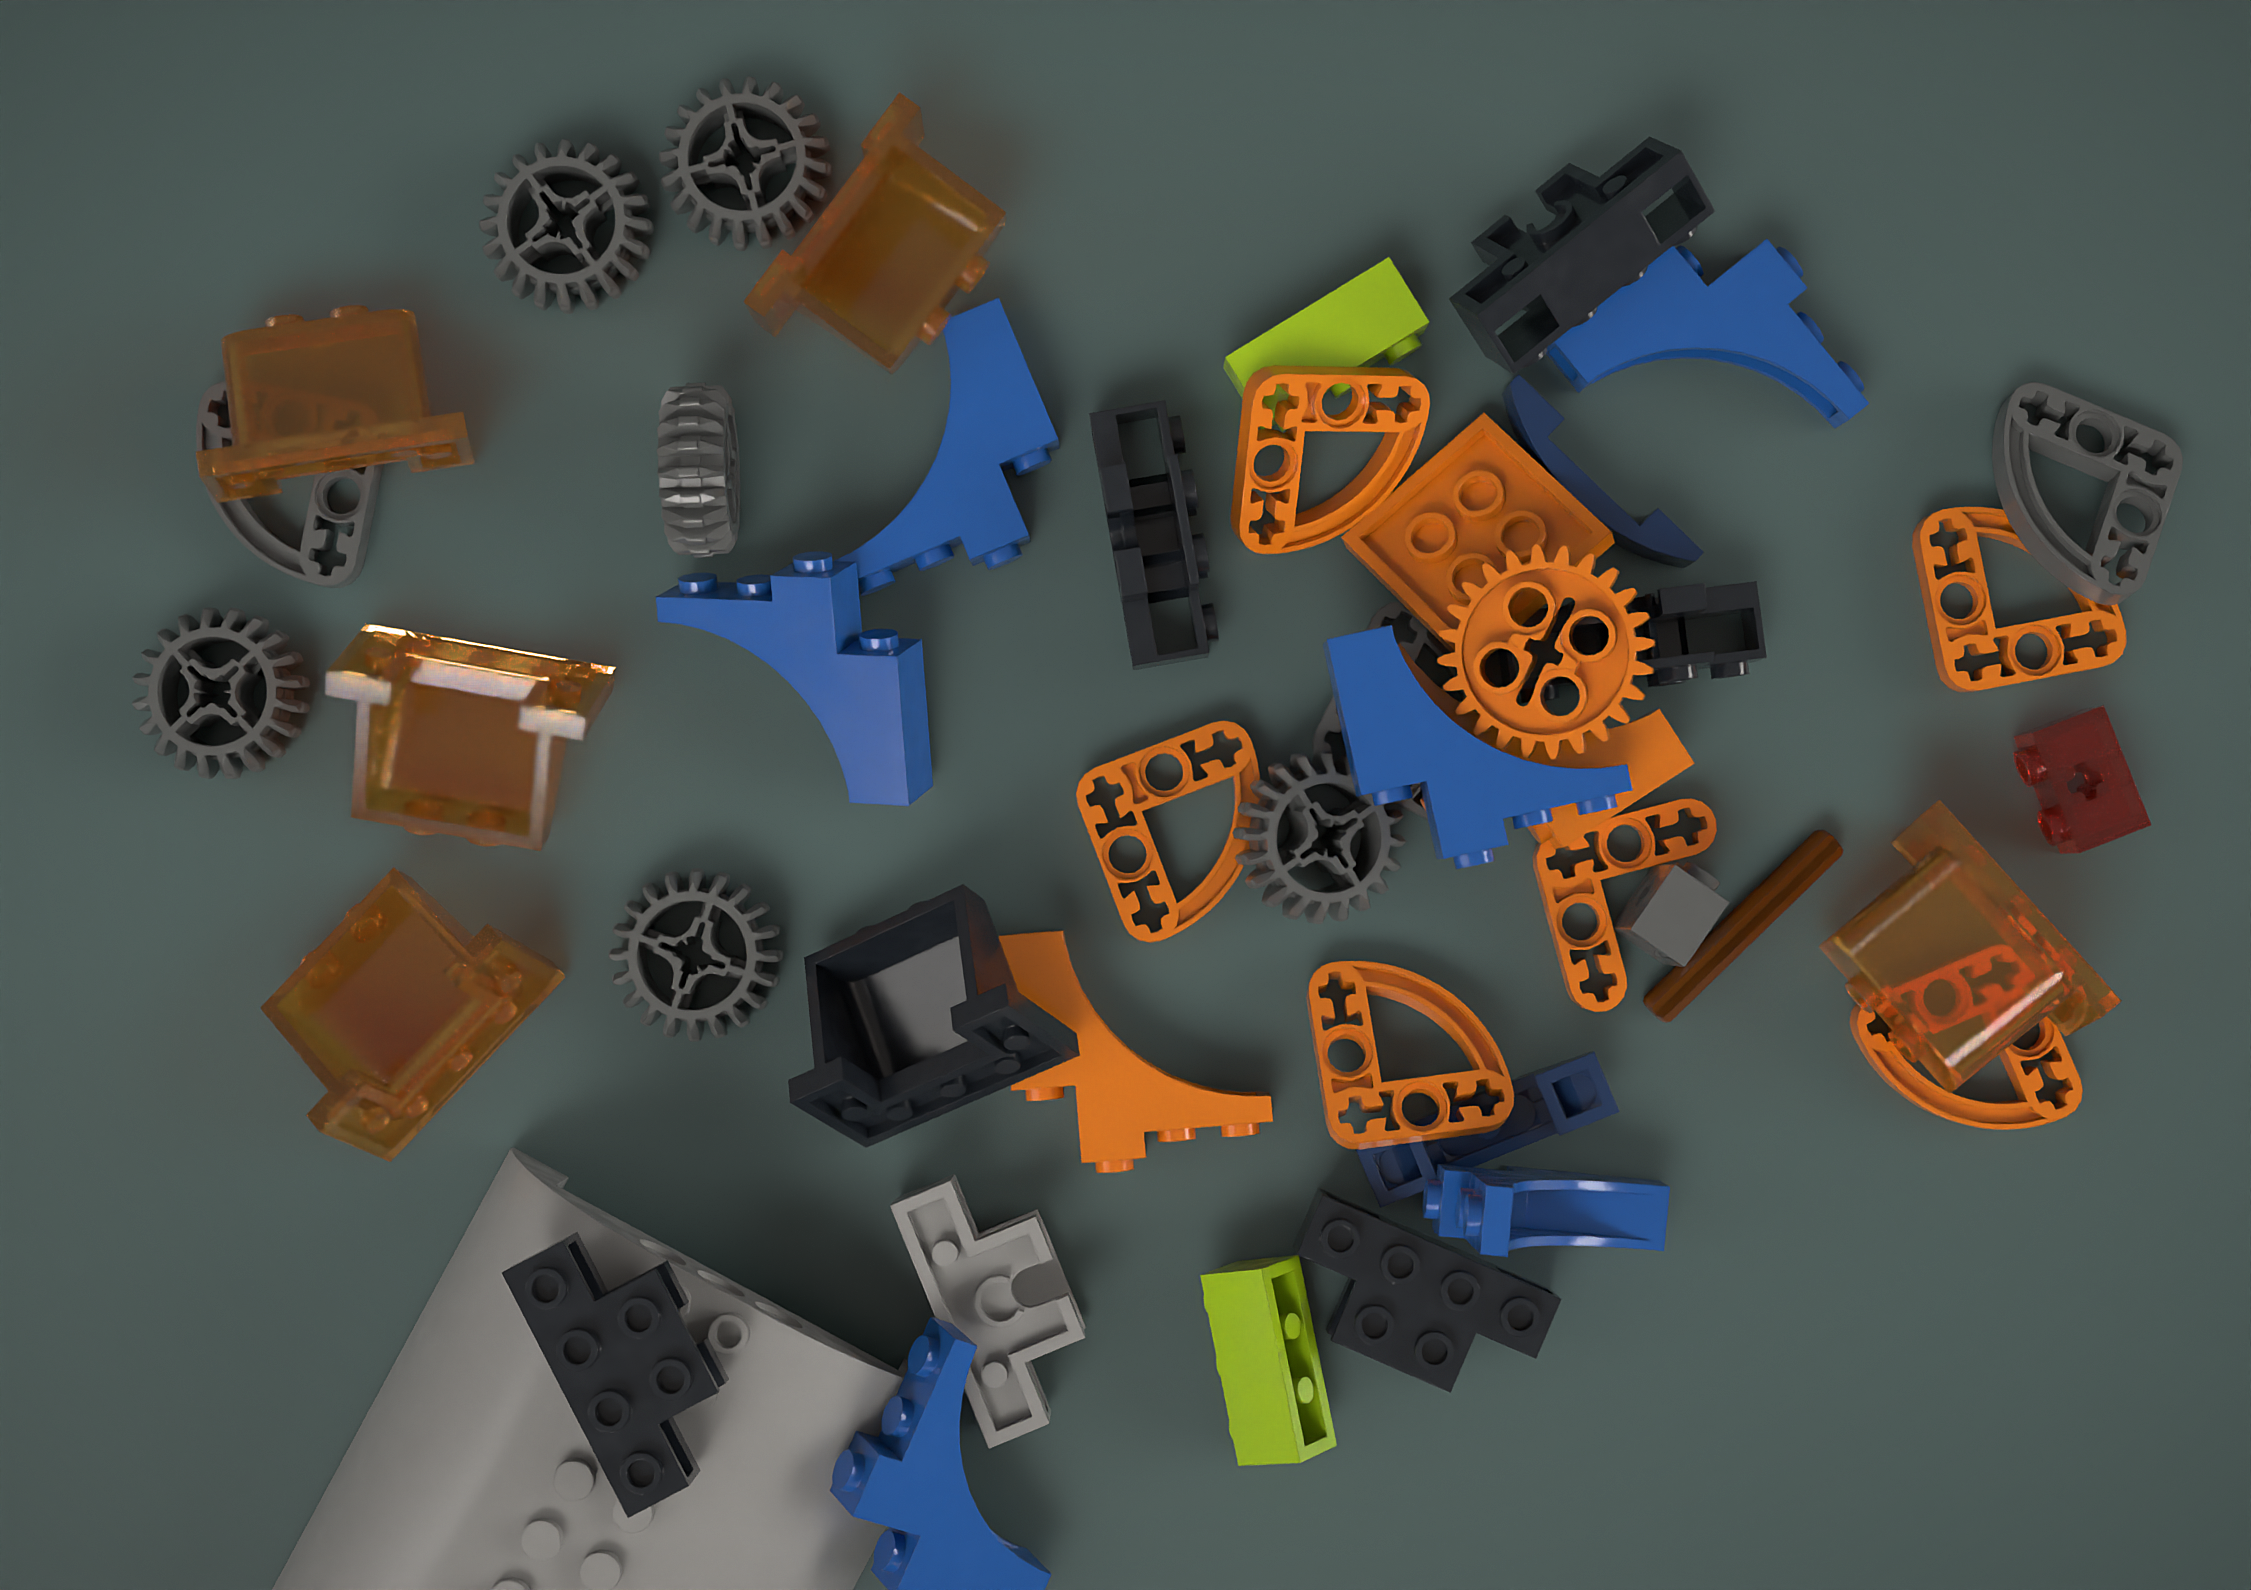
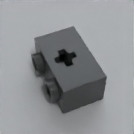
[1612,861,1729,967]

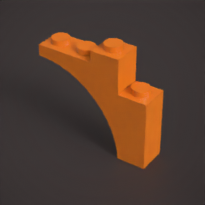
[1398,643,1695,849]
[999,930,1273,1173]

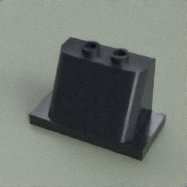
[788,884,1080,1148]

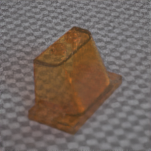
[743,92,1007,374]
[195,305,475,503]
[325,624,615,851]
[1818,800,2122,1093]
[260,867,566,1162]

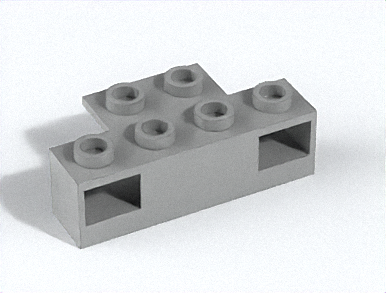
[890,1174,1086,1449]

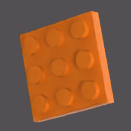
[1341,413,1615,653]

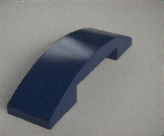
[1502,374,1704,568]
[1356,1051,1620,1208]

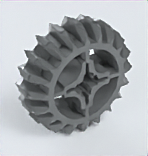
[659,76,832,251]
[479,139,654,314]
[656,383,741,558]
[131,607,311,779]
[1232,750,1407,924]
[608,868,784,1042]

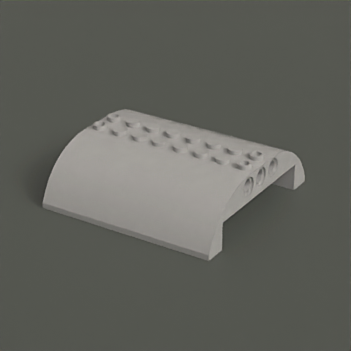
[272,1147,908,1590]

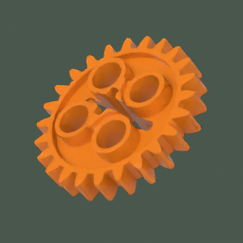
[1437,544,1655,759]

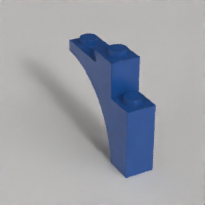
[1546,239,1869,429]
[834,298,1060,596]
[655,551,933,806]
[1323,625,1633,869]
[1423,1164,1670,1257]
[830,1317,1051,1590]

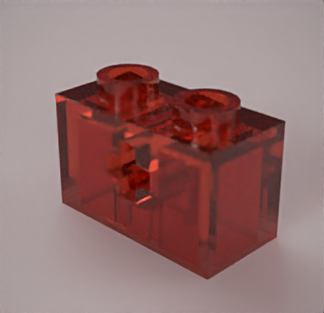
[2013,705,2151,854]

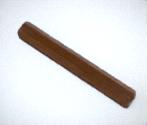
[1643,829,1844,1023]

